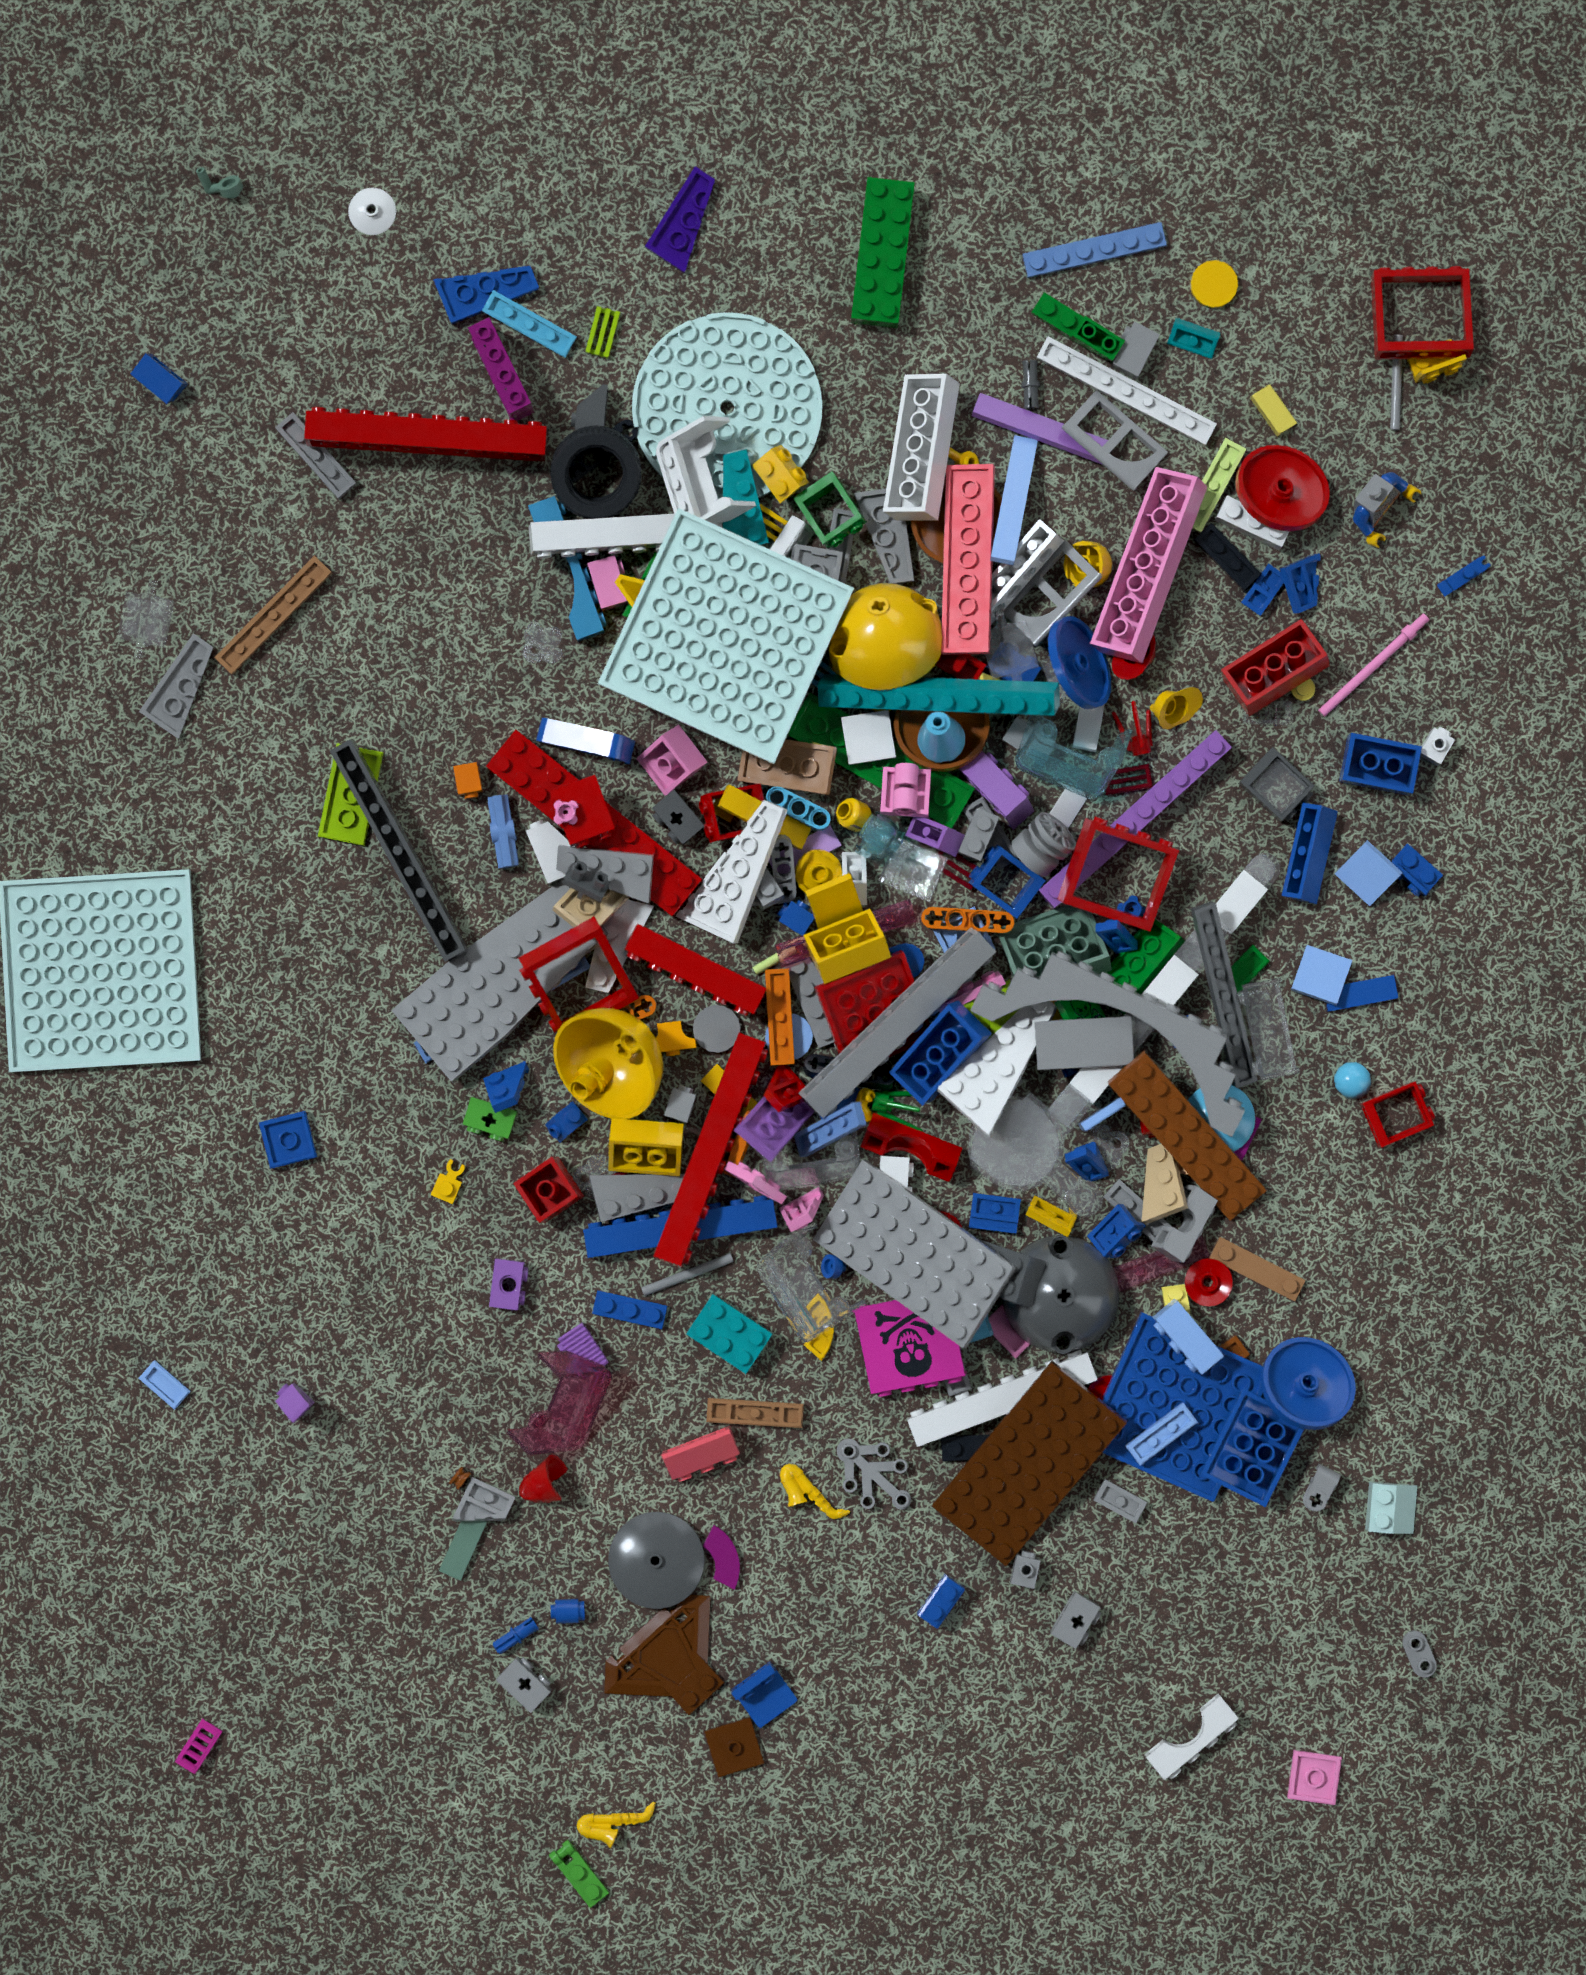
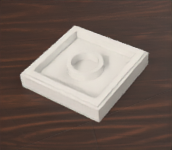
[841,710,896,765]

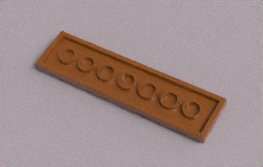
[1107,1051,1267,1220]

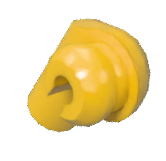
[855,1088,875,1122]

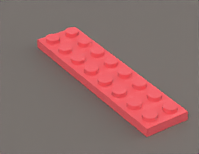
[941,464,995,655]

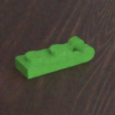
[549,1840,609,1908]

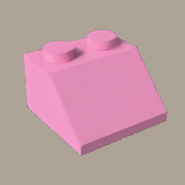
[636,725,707,796]

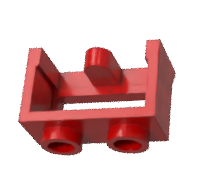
[935,653,986,679]

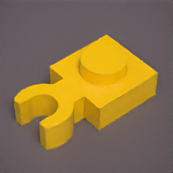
[431,1159,465,1204]

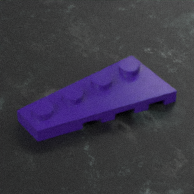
[644,166,715,273]

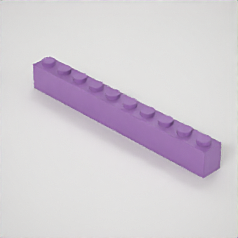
[1038,730,1232,909]

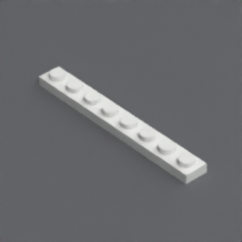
[1036,336,1217,446]

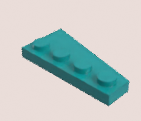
[723,449,769,545]

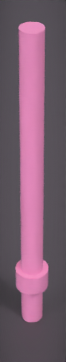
[1318,613,1429,717]

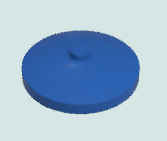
[1048,616,1111,710]
[1261,1337,1356,1430]

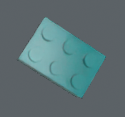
[686,1293,773,1374]

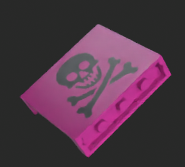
[854,1300,967,1397]

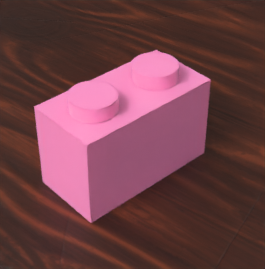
[587,555,629,611]

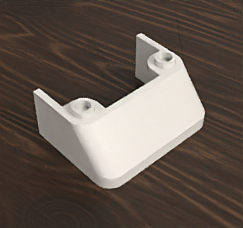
[656,416,756,524]

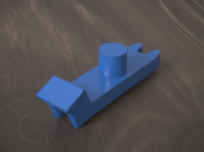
[1437,556,1491,597]

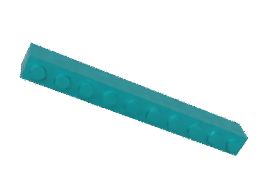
[818,674,1060,715]

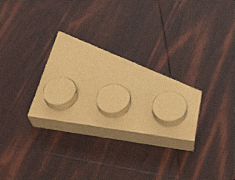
[1142,1144,1188,1224]

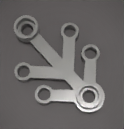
[837,1439,911,1510]

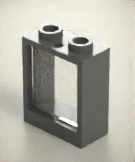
[1238,747,1314,822]

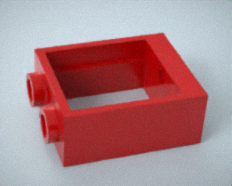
[699,783,764,843]
[1360,1081,1435,1148]

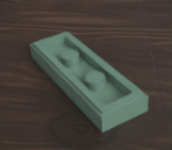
[439,1521,487,1581]

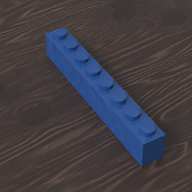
[583,1195,777,1258]

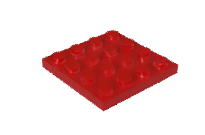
[814,950,930,1058]

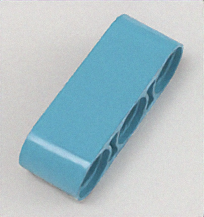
[766,786,831,831]

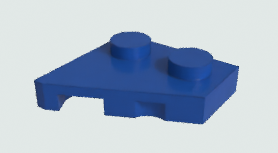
[1280,553,1321,614]

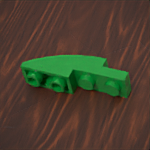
[1031,292,1125,361]

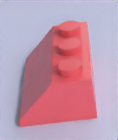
[661,1426,740,1482]

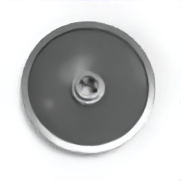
[608,1512,705,1609]

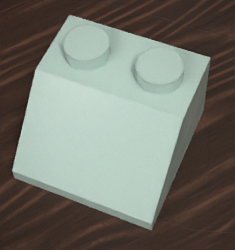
[1365,1481,1417,1534]

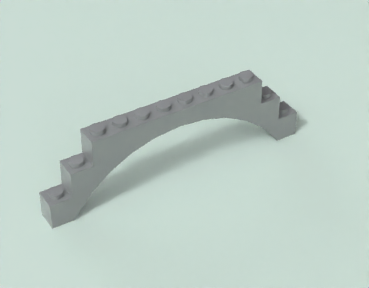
[971,951,1245,1137]

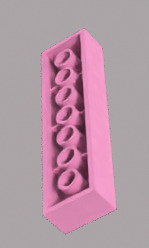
[1090,467,1207,663]

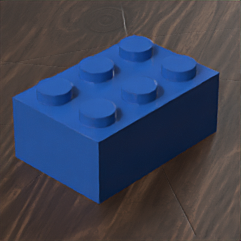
[1339,733,1422,796]

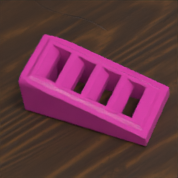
[175,1718,223,1774]

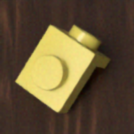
[1162,1284,1190,1315]

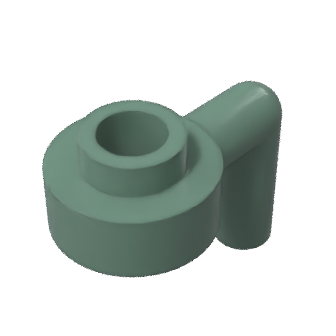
[196,167,243,199]

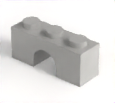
[1151,1184,1218,1263]

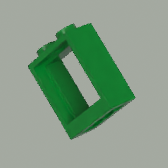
[793,471,867,549]

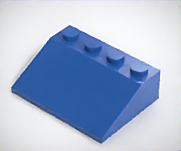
[1200,1388,1304,1507]

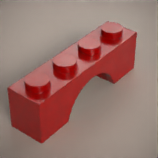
[860,1113,962,1182]

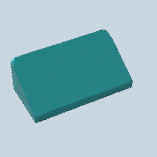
[1167,318,1221,359]

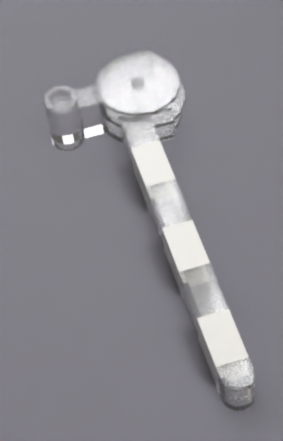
[968,853,1281,1219]

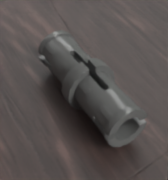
[1021,360,1040,410]

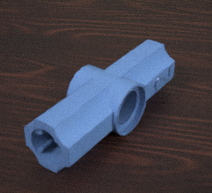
[488,794,519,869]

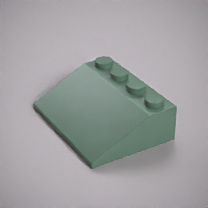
[997,898,1112,977]

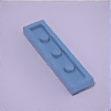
[794,1102,867,1157]

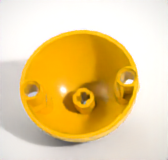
[828,583,942,690]
[553,1008,663,1119]

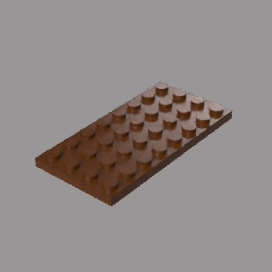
[931,1361,1127,1566]

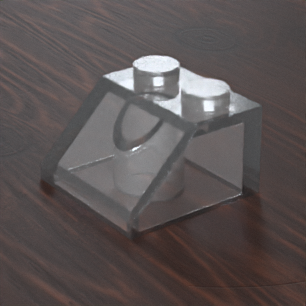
[878,837,948,902]

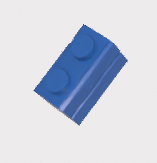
[917,1573,965,1629]

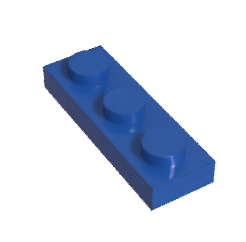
[592,1290,667,1329]

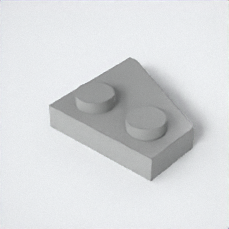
[452,1477,515,1522]

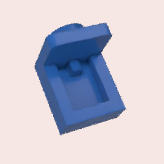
[545,1101,588,1143]

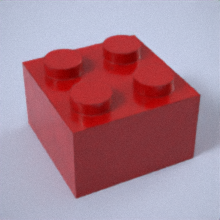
[513,1156,584,1223]

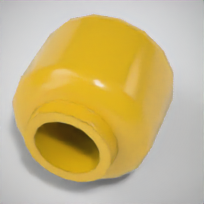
[836,798,872,832]

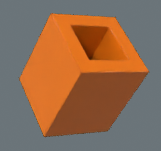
[453,762,483,799]

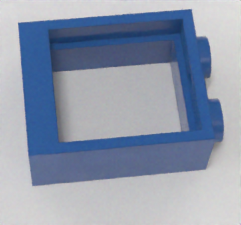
[968,845,1046,919]

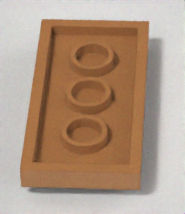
[737,740,837,795]

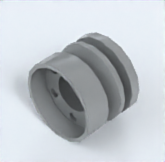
[1012,812,1076,876]

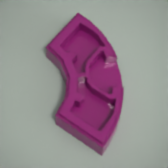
[703,1525,740,1590]

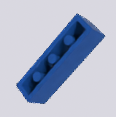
[1282,803,1338,904]

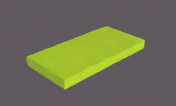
[318,743,384,846]

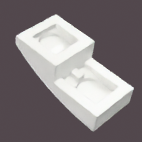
[1072,704,1105,752]

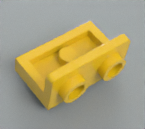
[752,445,809,503]

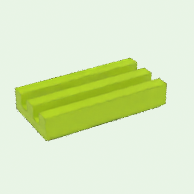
[585,306,620,359]

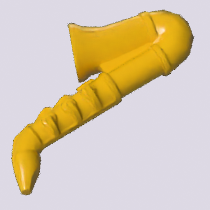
[780,1463,850,1519]
[576,1802,655,1849]

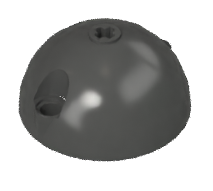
[1002,1235,1119,1354]

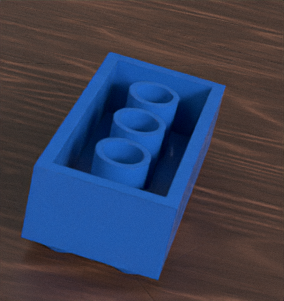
[889,1000,992,1106]

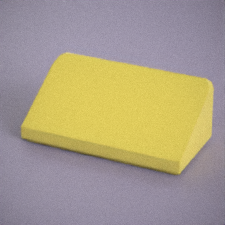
[1250,384,1297,437]

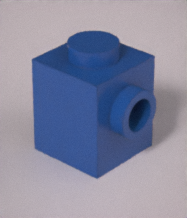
[777,900,814,937]

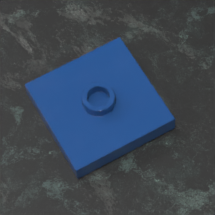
[259,1111,318,1169]

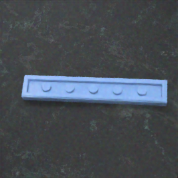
[990,435,1038,565]

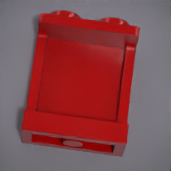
[550,775,616,849]

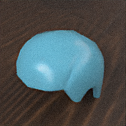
[1334,1062,1372,1099]

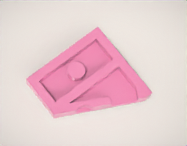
[779,1187,824,1232]

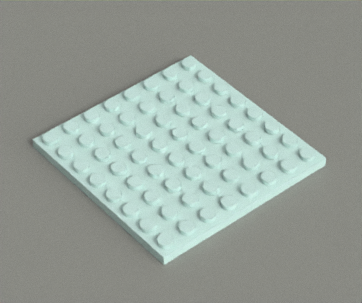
[598,508,854,764]
[0,869,201,1072]

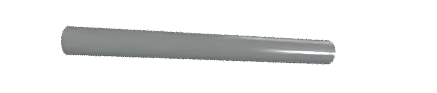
[1390,335,1403,430]
[641,1253,734,1296]

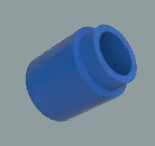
[551,1599,585,1624]

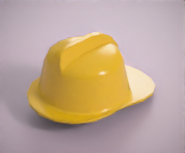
[1150,687,1203,730]

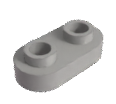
[1402,1630,1436,1678]

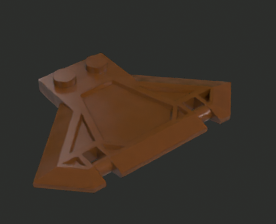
[604,1595,724,1715]

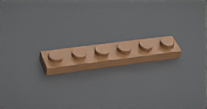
[214,555,332,675]

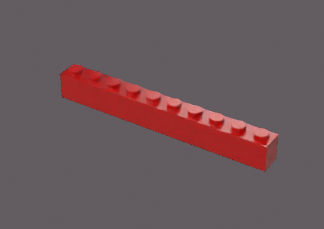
[654,1033,769,1269]

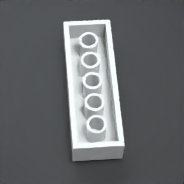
[883,374,960,521]

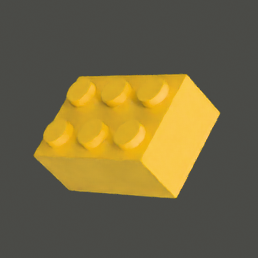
[803,909,891,984]
[608,1118,684,1176]

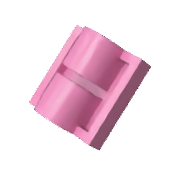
[880,763,931,818]

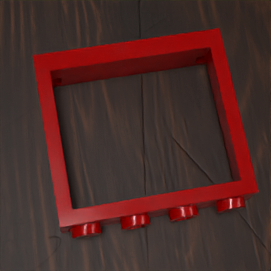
[1371,266,1474,360]
[1057,817,1179,932]
[518,916,639,1033]

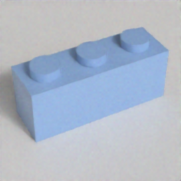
[1152,1299,1224,1374]

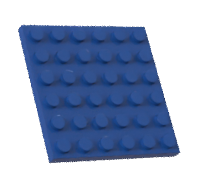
[1102,1312,1263,1502]

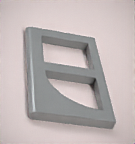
[1061,390,1168,491]
[1003,539,1103,647]

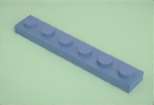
[1022,222,1167,278]

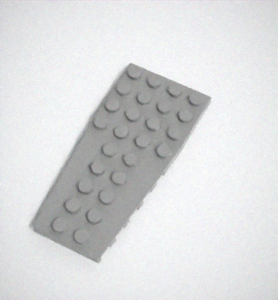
[391,880,608,1083]

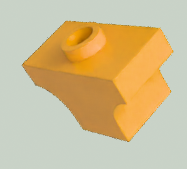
[656,1021,697,1056]

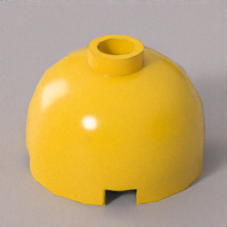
[1063,541,1112,588]

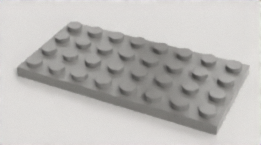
[813,1160,1017,1348]

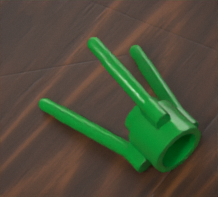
[872,1090,923,1132]

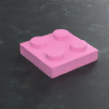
[724,1161,787,1204]

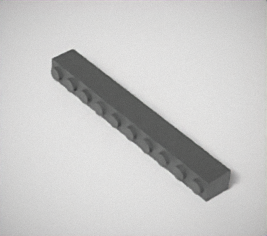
[329,739,468,961]

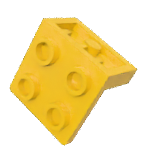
[1407,339,1467,384]

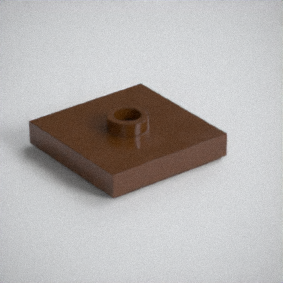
[704,1716,764,1778]

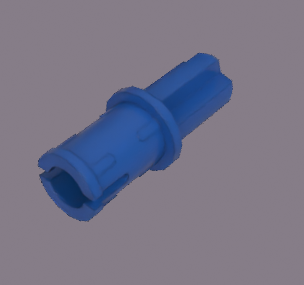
[493,1617,539,1654]

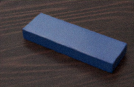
[1325,975,1398,1012]

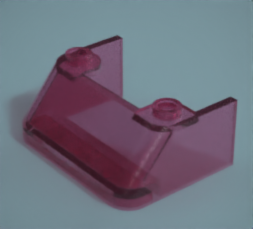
[507,1351,612,1455]

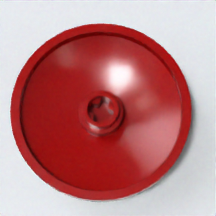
[1235,445,1330,531]

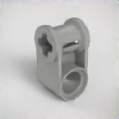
[1303,1464,1341,1511]

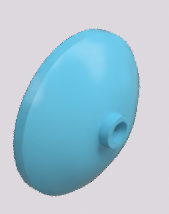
[1188,1085,1255,1152]

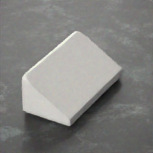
[770,516,815,559]
[1049,782,1088,829]

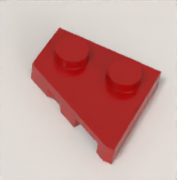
[764,1065,805,1113]

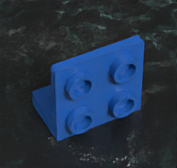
[731,1661,797,1728]

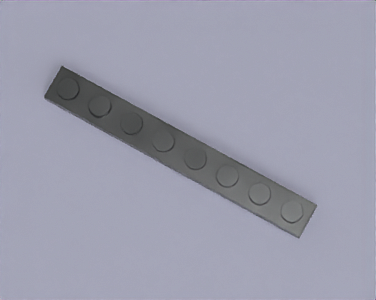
[1191,901,1258,1088]

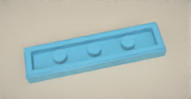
[482,290,577,358]

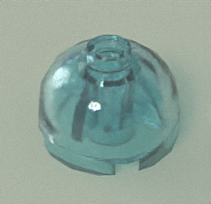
[855,811,900,860]

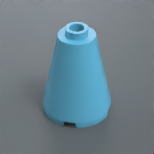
[917,712,965,763]

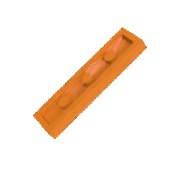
[765,968,795,1066]

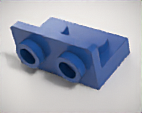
[1391,843,1443,897]
[1087,1204,1146,1258]

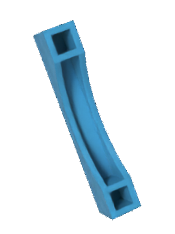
[528,496,607,642]

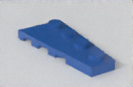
[433,266,539,325]

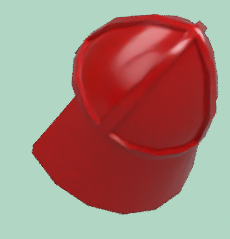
[519,1454,568,1504]

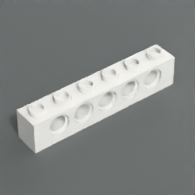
[991,519,1064,624]

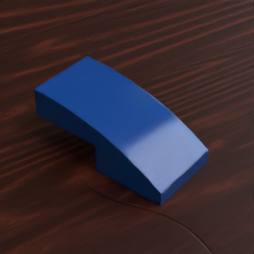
[1241,563,1284,616]

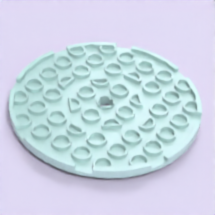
[632,312,822,499]

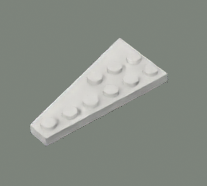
[676,800,788,944]
[937,1001,1057,1138]

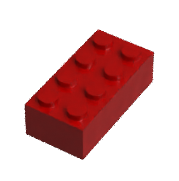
[1221,619,1330,716]

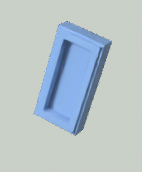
[138,1360,191,1410]

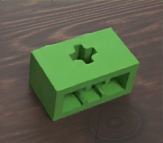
[463,1097,518,1142]

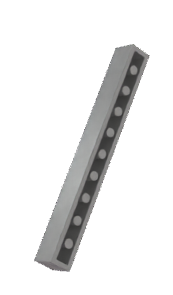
[798,927,996,1118]

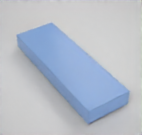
[1125,1402,1198,1466]

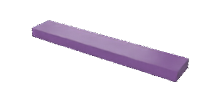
[971,393,1108,465]

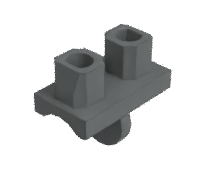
[562,861,611,902]

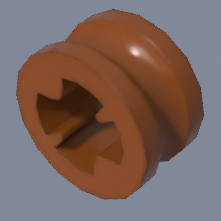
[449,1466,471,1490]

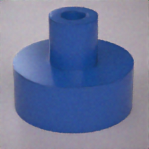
[821,1254,846,1279]

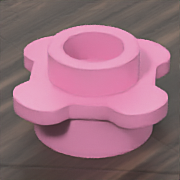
[554,800,578,825]

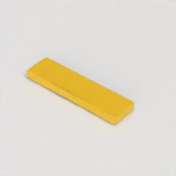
[717,784,811,850]

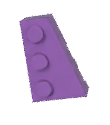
[959,751,1034,830]

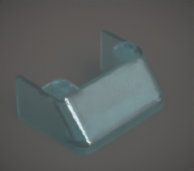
[1015,715,1133,799]

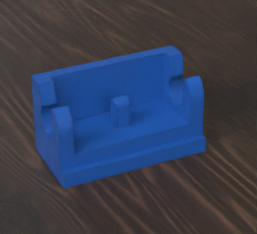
[130,353,188,404]

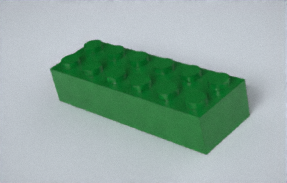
[851,177,915,328]

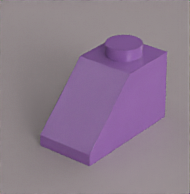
[275,1383,315,1423]

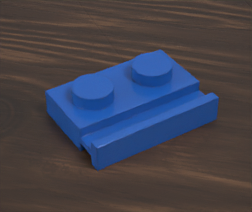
[969,1193,1021,1234]

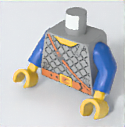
[1353,472,1422,548]

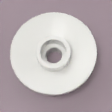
[349,188,396,235]

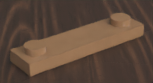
[1209,1237,1306,1301]
[706,1398,804,1428]

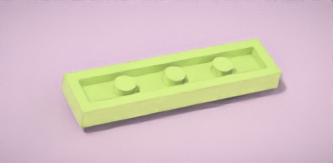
[1192,438,1246,533]

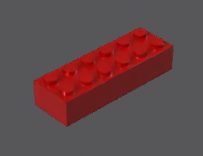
[623,923,767,1016]

